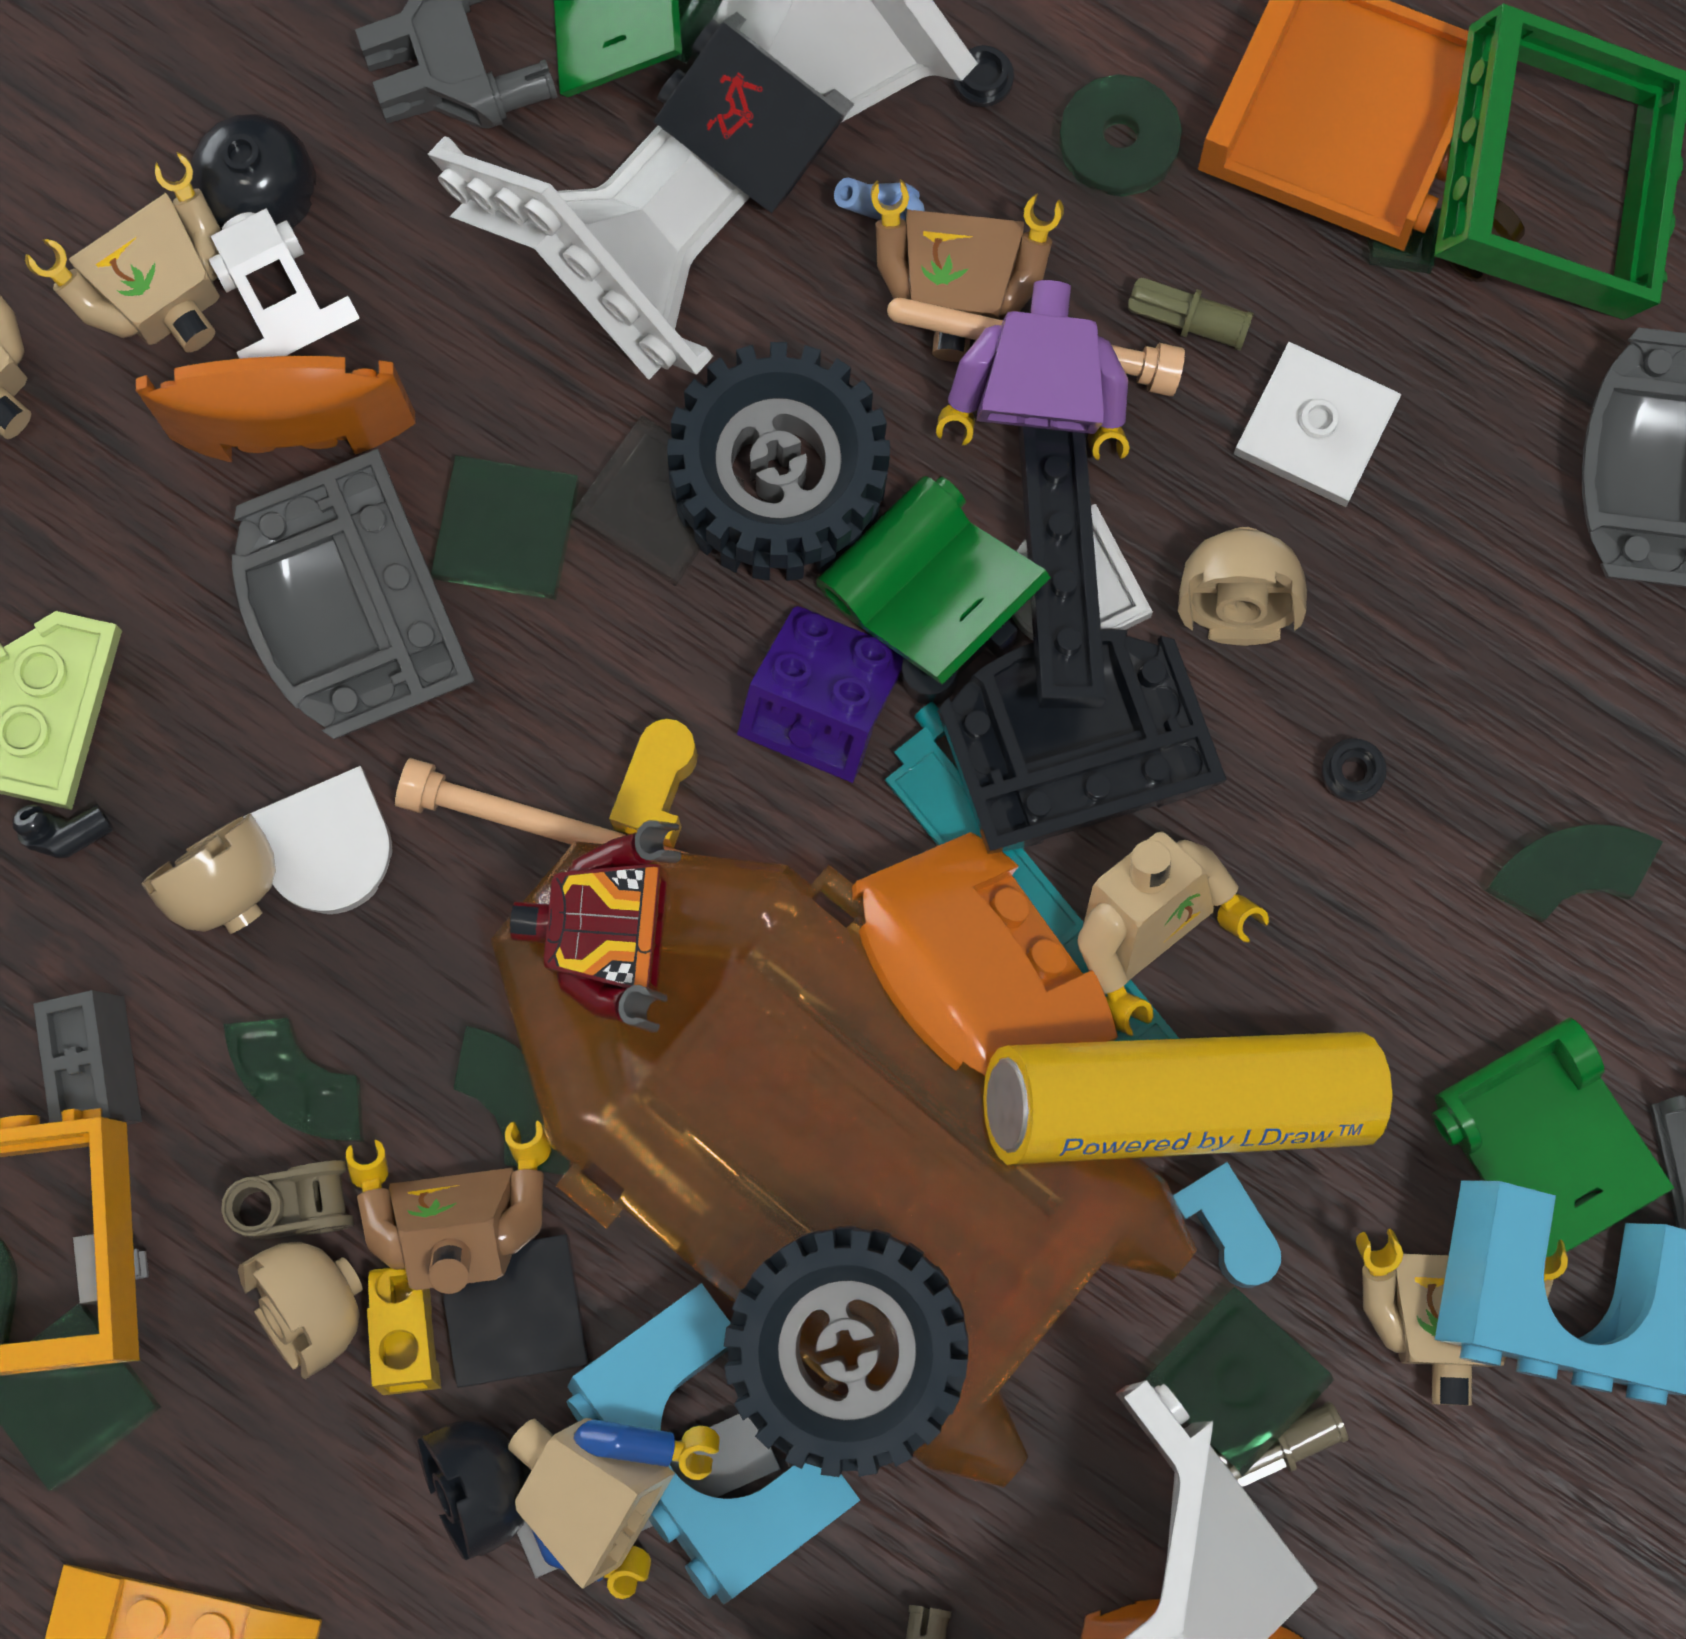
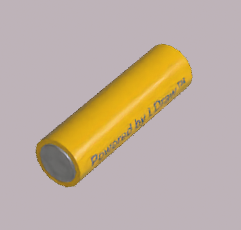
[983,1032,1393,1165]

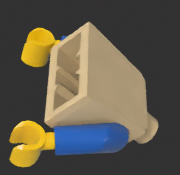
[508,1418,720,1599]

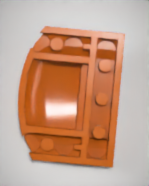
[136,356,416,462]
[852,832,1118,1075]

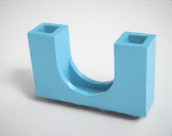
[1435,1181,1686,1406]
[567,1283,860,1605]

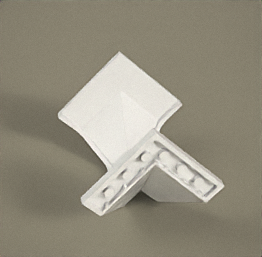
[428,0,978,380]
[1115,1380,1319,1639]

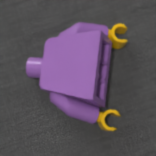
[936,280,1130,460]

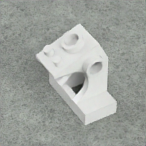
[209,208,360,359]

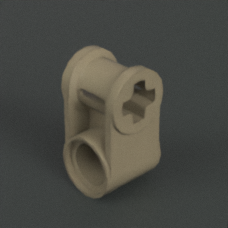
[221,1160,354,1241]

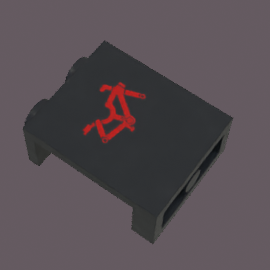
[653,12,855,214]

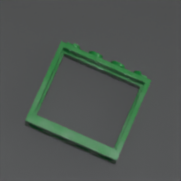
[1434,3,1686,320]

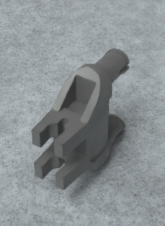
[355,0,558,128]

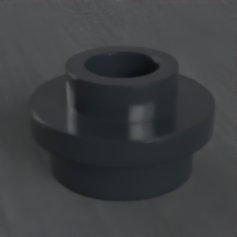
[1322,738,1387,802]

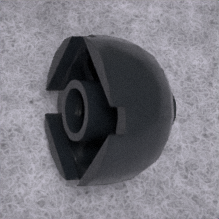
[191,114,316,230]
[417,1421,532,1560]

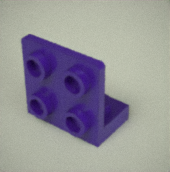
[737,606,904,783]

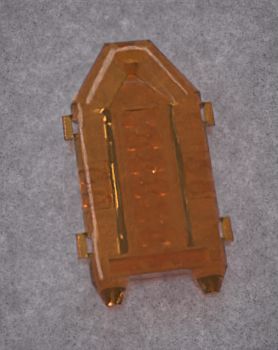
[490,841,1197,1488]

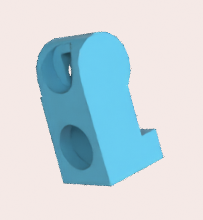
[1167,1162,1281,1288]

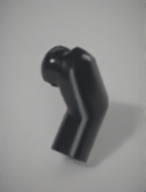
[13,804,114,859]

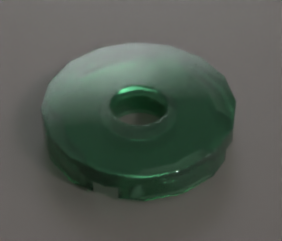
[1059,74,1182,197]

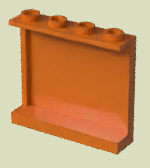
[1198,0,1468,251]

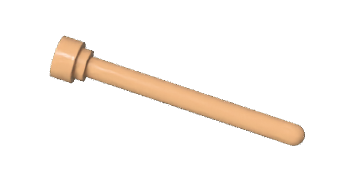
[887,298,1185,397]
[395,758,695,877]

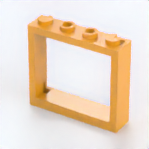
[0,1108,140,1376]

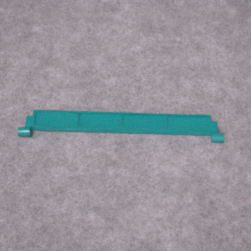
[885,702,1180,1041]

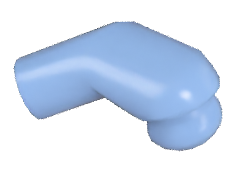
[834,177,925,221]

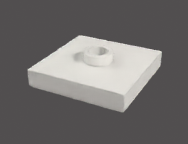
[1234,342,1401,507]

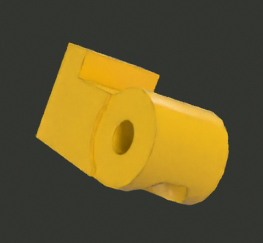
[609,719,698,848]
[367,1268,441,1395]

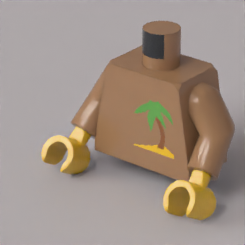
[871,179,1064,362]
[346,1121,551,1294]

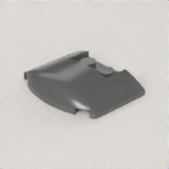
[1582,327,1686,588]
[232,448,475,740]

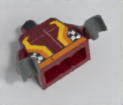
[510,820,681,1033]

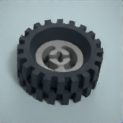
[667,342,890,581]
[724,1226,969,1477]

